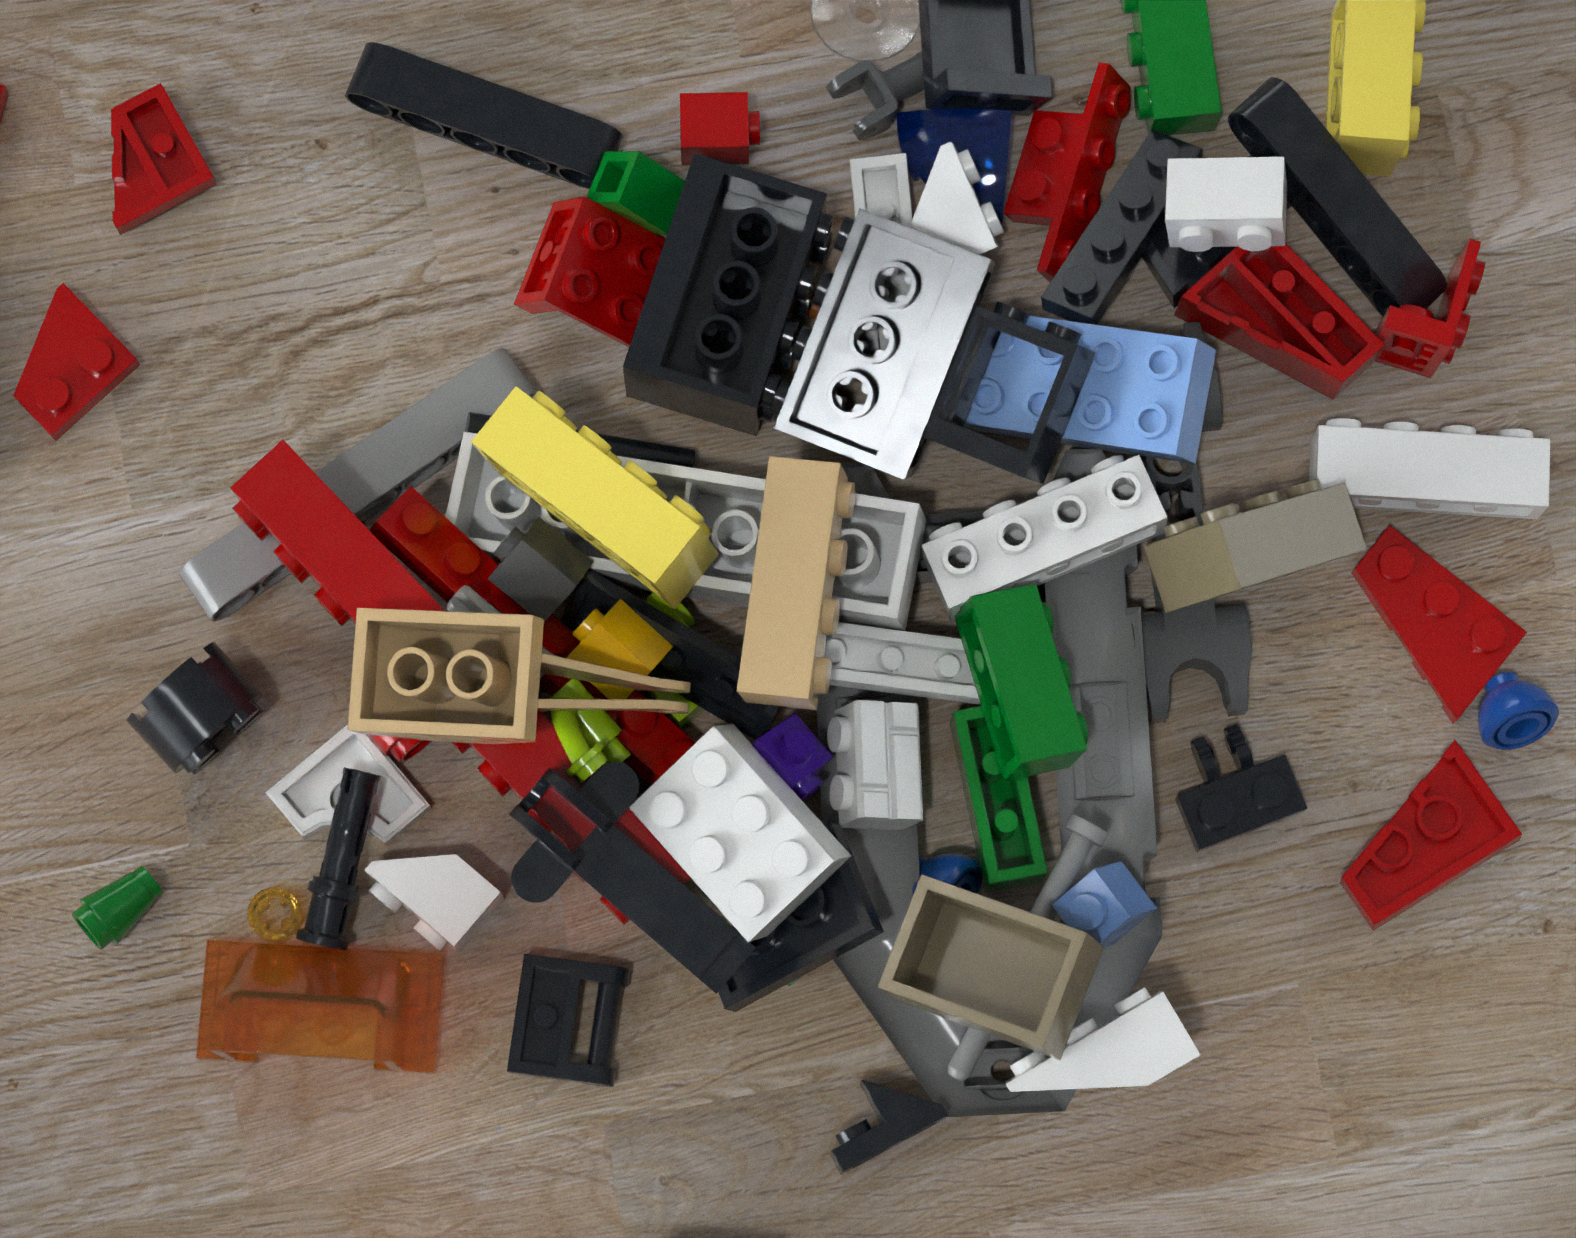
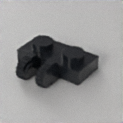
[1175,724,1307,853]

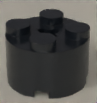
[127,642,264,775]

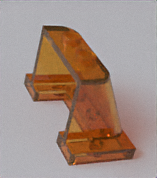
[196,940,444,1074]

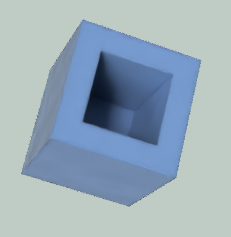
[1052,861,1157,948]

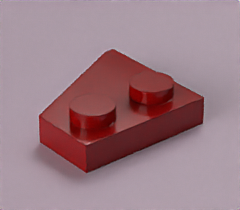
[111,83,217,235]
[13,283,140,441]

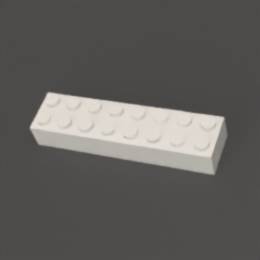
[445,432,926,631]

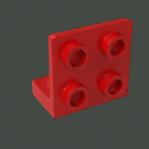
[514,196,665,347]
[1374,239,1486,378]

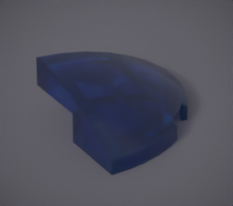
[897,109,1011,226]

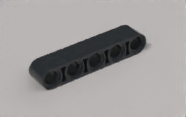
[345,42,623,189]
[1228,77,1447,317]

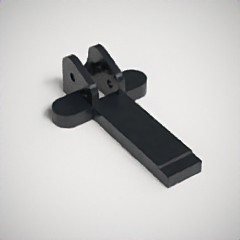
[509,762,756,994]

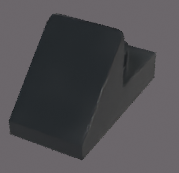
[830,1080,948,1175]

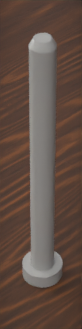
[948,814,1109,1081]

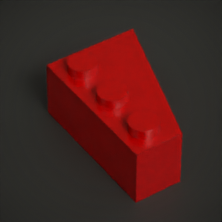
[1174,243,1385,400]

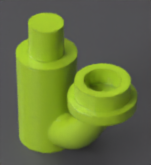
[550,679,631,783]

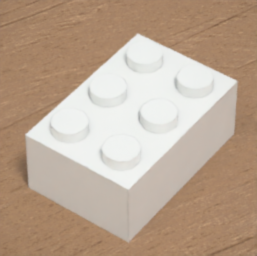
[629,724,851,942]

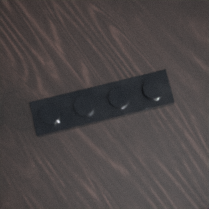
[1041,129,1203,325]
[560,569,782,740]

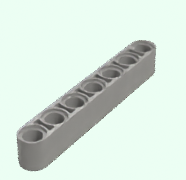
[179,348,537,622]

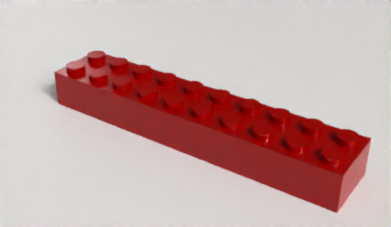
[230,439,691,925]

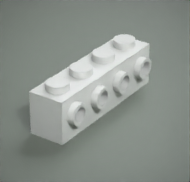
[1309,418,1550,519]
[921,455,1168,622]

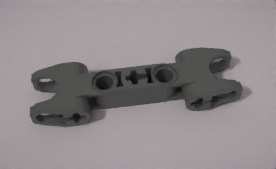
[1132,322,1252,724]

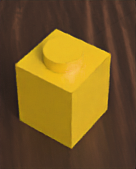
[567,599,673,699]

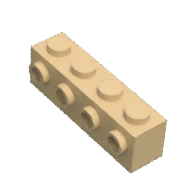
[737,456,855,710]

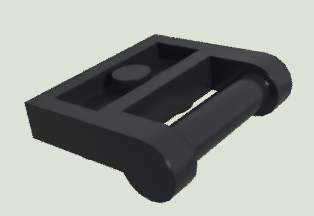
[507,954,630,1087]

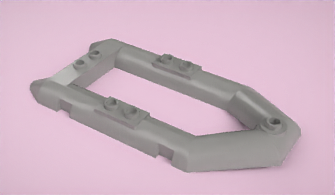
[817,448,1163,1117]

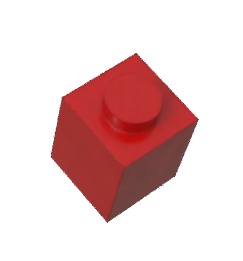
[680,92,760,166]

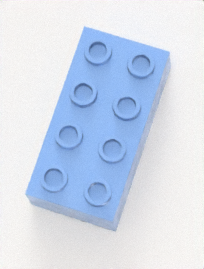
[964,310,1216,464]

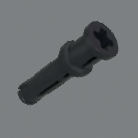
[296,767,381,950]

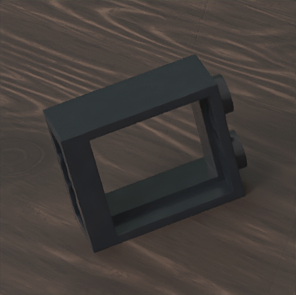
[922,301,1096,484]

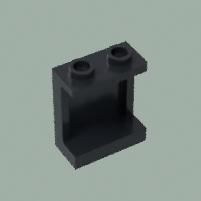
[918,0,1052,116]

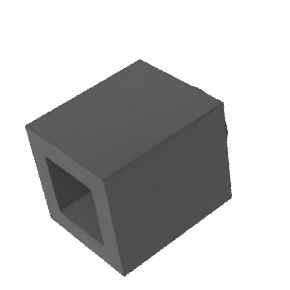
[488,517,593,623]

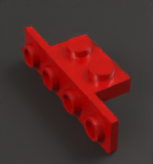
[1003,62,1131,282]

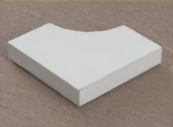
[265,725,431,846]

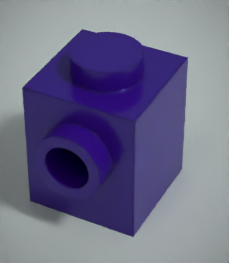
[753,713,833,801]

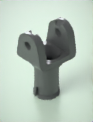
[826,51,924,140]

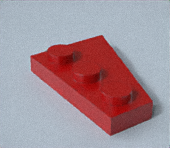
[1351,525,1527,724]
[1340,740,1522,931]

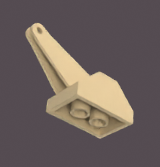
[347,608,691,744]

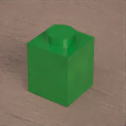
[587,151,685,234]

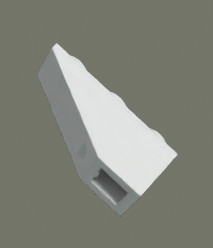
[1005,987,1200,1092]

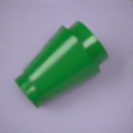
[72,866,163,950]

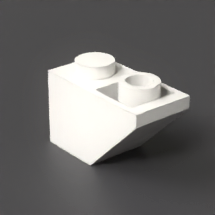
[911,142,1004,256]
[365,854,504,953]

